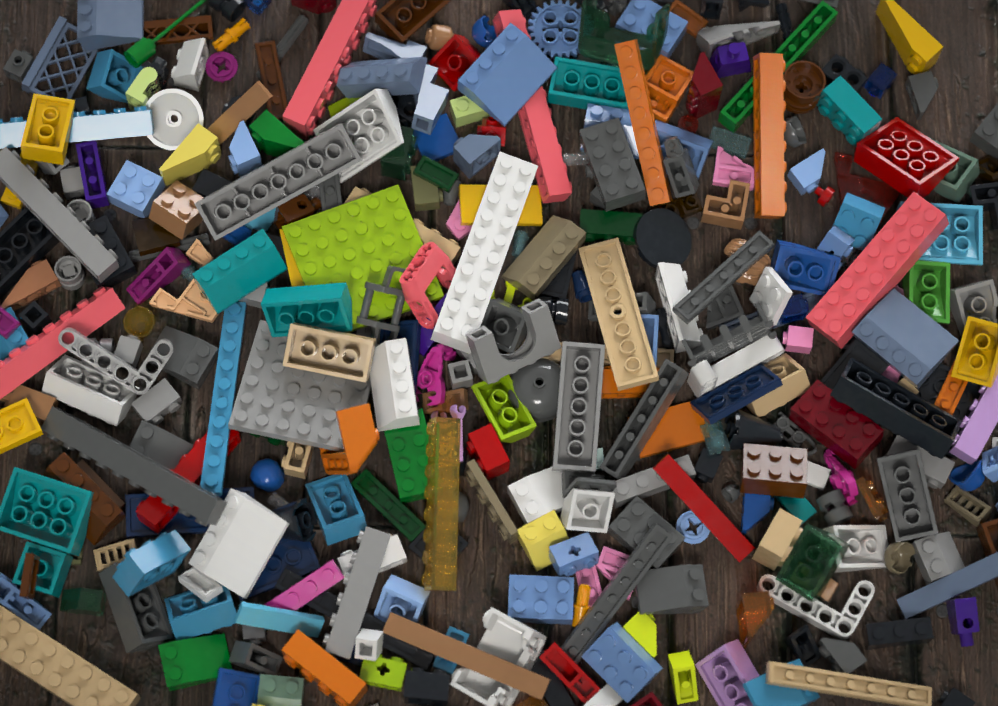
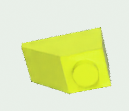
[623,611,657,659]
[668,650,698,705]

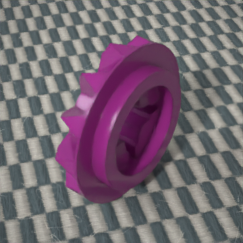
[205,52,238,83]

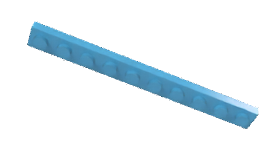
[200,302,247,496]

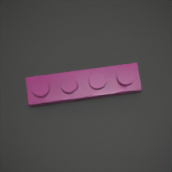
[264,559,344,611]

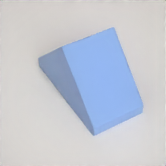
[982,446,998,482]

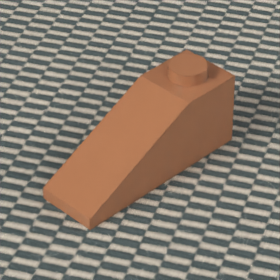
[1,259,61,311]

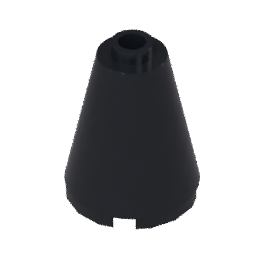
[722,410,783,450]
[271,499,317,542]

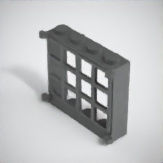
[681,302,777,367]

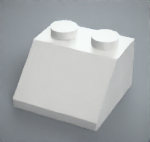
[171,38,209,91]
[560,488,615,533]

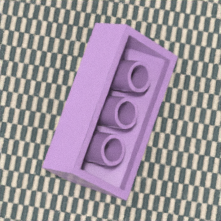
[695,639,759,706]

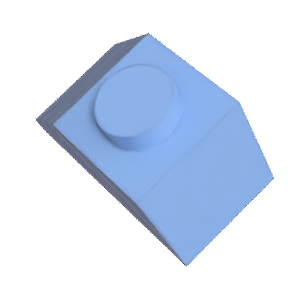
[787,148,825,195]

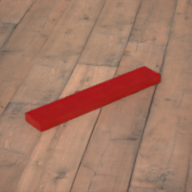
[652,454,755,563]

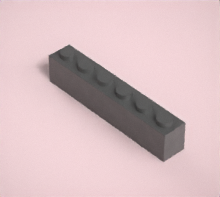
[599,359,689,480]

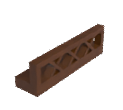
[132,15,214,45]

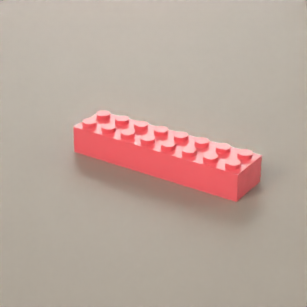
[282,0,377,141]
[806,192,949,349]

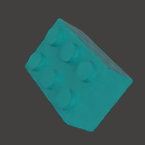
[817,75,882,146]

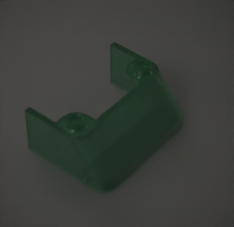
[578,0,670,70]

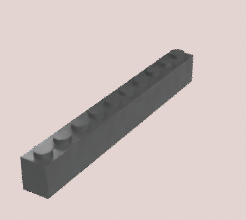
[41,406,228,526]

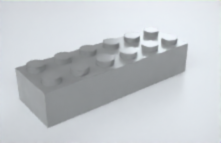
[552,341,605,474]

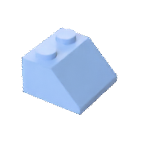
[228,120,262,178]
[373,574,431,623]

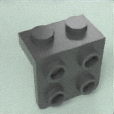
[562,471,617,498]

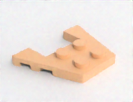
[149,239,219,323]

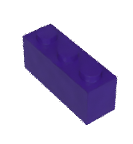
[76,140,110,209]

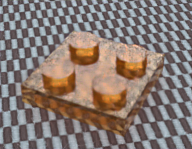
[856,477,889,522]

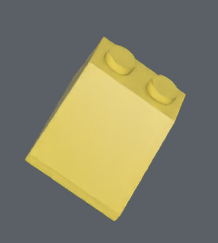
[159,123,221,186]

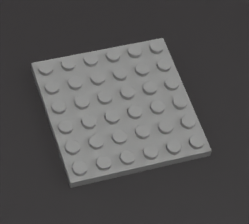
[228,320,380,452]

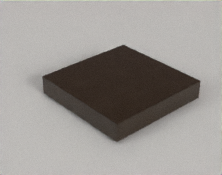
[132,217,181,256]

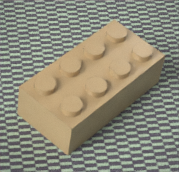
[283,322,377,383]

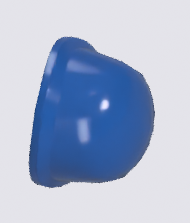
[948,459,985,492]

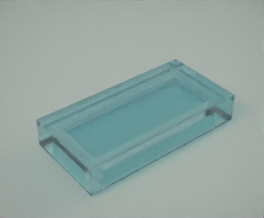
[709,126,752,159]

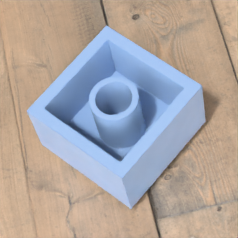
[106,160,165,218]

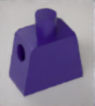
[709,42,751,78]
[946,597,979,647]

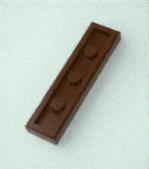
[254,40,288,121]

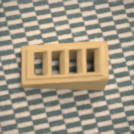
[93,538,137,571]

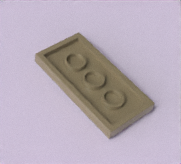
[465,459,518,545]

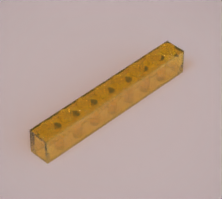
[422,417,461,592]

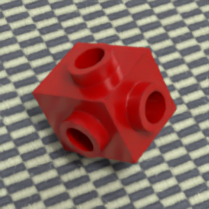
[477,117,506,146]

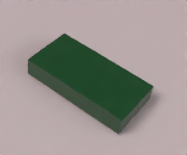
[413,155,459,193]

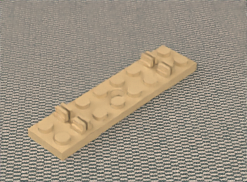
[578,238,659,391]

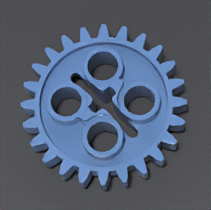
[527,0,593,61]

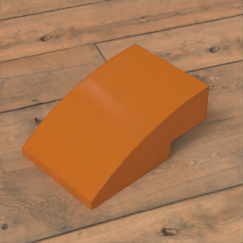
[646,54,694,123]

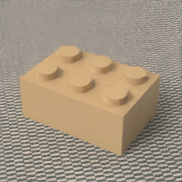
[752,508,803,571]

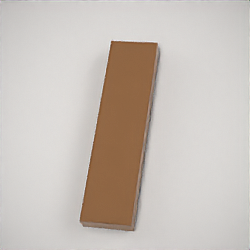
[207,81,273,145]

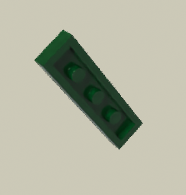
[351,469,427,543]

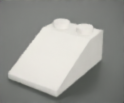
[507,467,565,525]
[819,525,888,573]

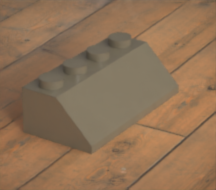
[502,215,586,301]

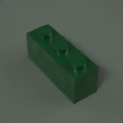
[579,209,642,245]

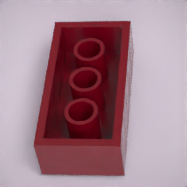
[789,379,884,469]

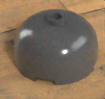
[508,358,560,422]

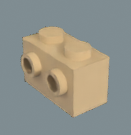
[281,441,314,479]

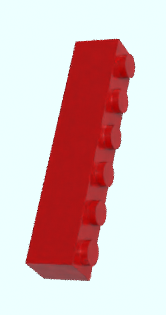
[136,429,241,534]

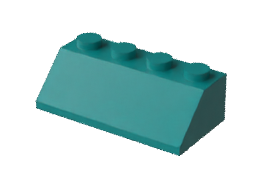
[547,56,628,110]
[192,229,287,314]
[261,282,353,337]

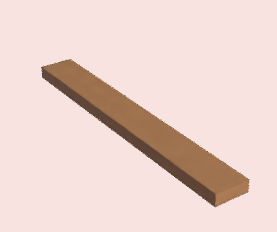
[383,612,551,700]

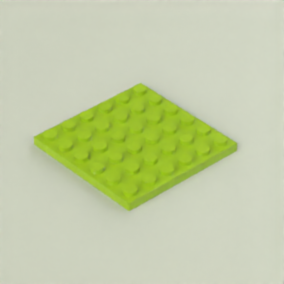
[282,184,444,333]

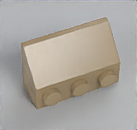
[746,353,811,418]

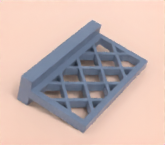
[22,16,99,99]

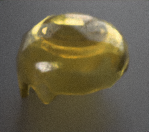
[123,306,155,338]

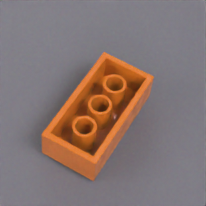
[281,629,368,706]

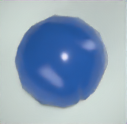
[472,16,497,49]
[250,458,285,492]

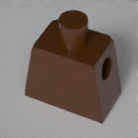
[273,194,321,232]

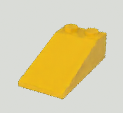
[876,0,943,75]

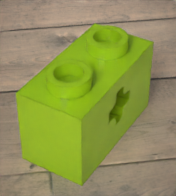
[359,654,407,692]

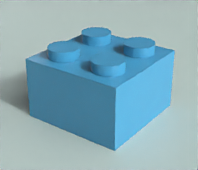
[832,192,885,251]

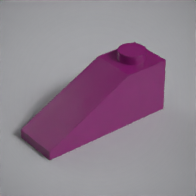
[126,247,191,305]

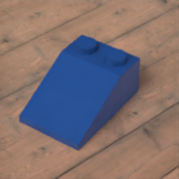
[771,240,841,296]

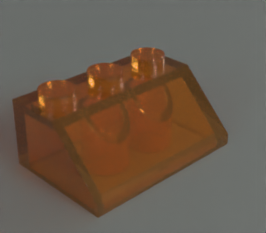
[735,591,774,649]

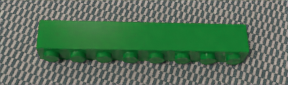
[718,0,838,133]

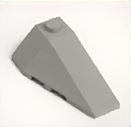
[696,21,780,60]
[950,279,998,338]

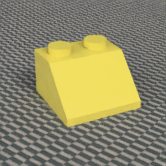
[517,510,569,572]

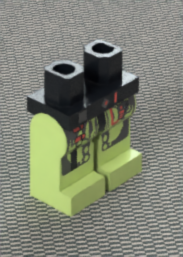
[125,56,169,111]

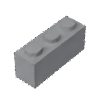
[886,435,955,489]

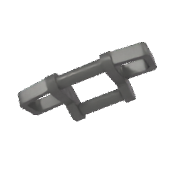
[356,265,406,347]

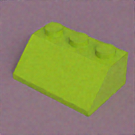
[471,374,537,443]

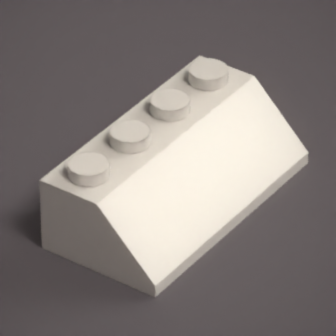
[655,262,703,353]
[370,338,420,432]
[41,354,140,426]

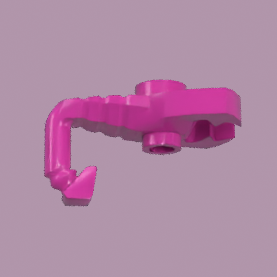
[416,343,457,406]
[823,449,858,506]

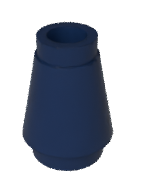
[572,270,592,303]

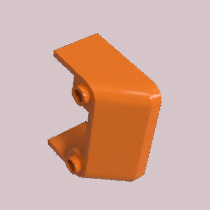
[319,403,379,475]

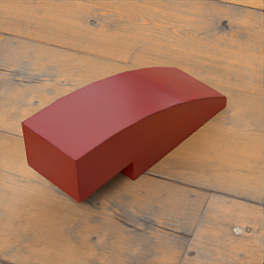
[539,642,601,704]

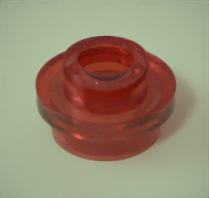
[678,115,699,133]

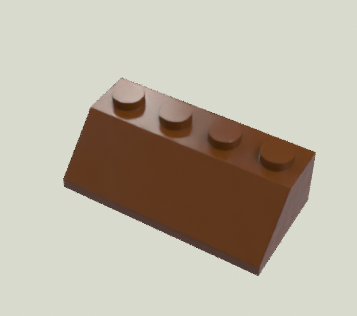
[374,0,452,43]
[43,452,126,546]

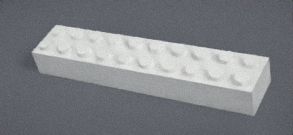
[431,152,538,354]

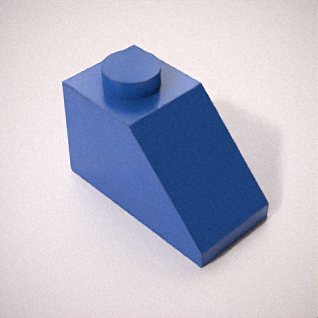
[740,493,774,535]

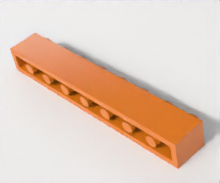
[614,39,672,206]
[753,53,787,219]

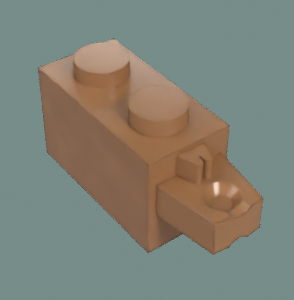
[0,385,59,426]

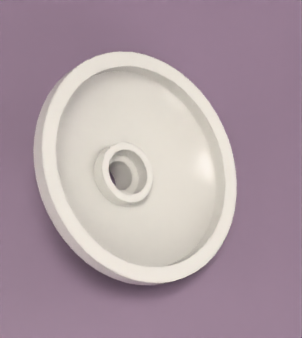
[145,88,204,150]

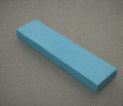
[235,601,325,638]

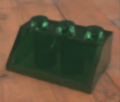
[776,524,850,602]

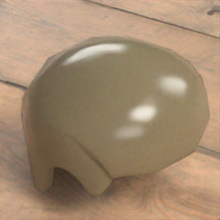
[884,541,916,574]

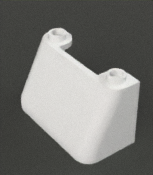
[450,607,546,706]

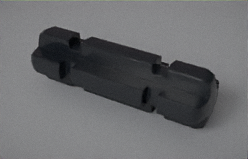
[776,3,793,41]

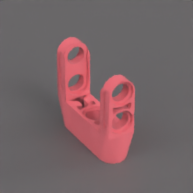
[399,242,456,329]

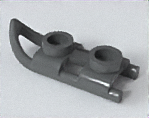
[773,411,817,456]

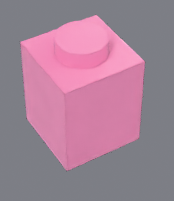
[782,325,814,354]

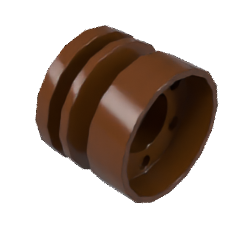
[783,61,826,114]

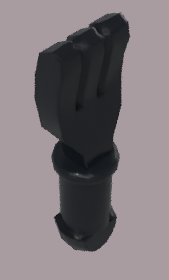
[656,307,672,348]

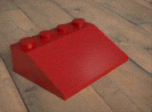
[854,117,959,198]

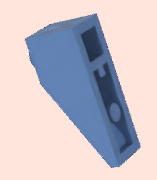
[0,572,52,630]

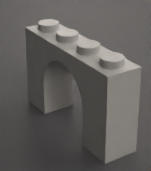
[465,298,561,384]

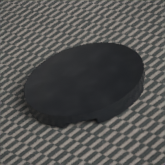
[633,208,692,269]

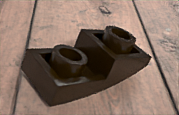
[655,193,703,219]

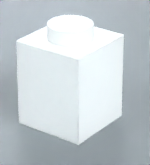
[355,628,383,661]

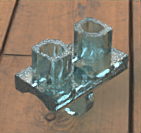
[700,420,730,455]

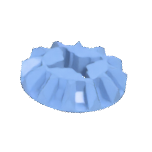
[676,511,710,545]

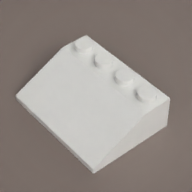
[313,88,404,184]
[189,488,289,599]

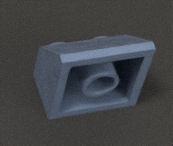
[453,134,501,179]

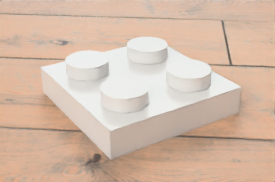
[749,267,793,325]

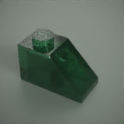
[59,588,106,617]

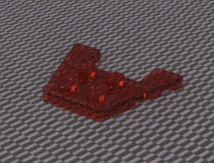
[833,152,900,222]

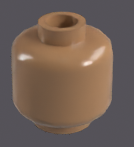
[425,24,454,51]

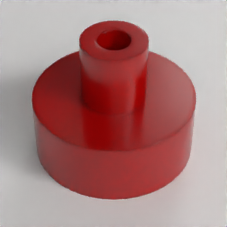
[814,186,836,207]

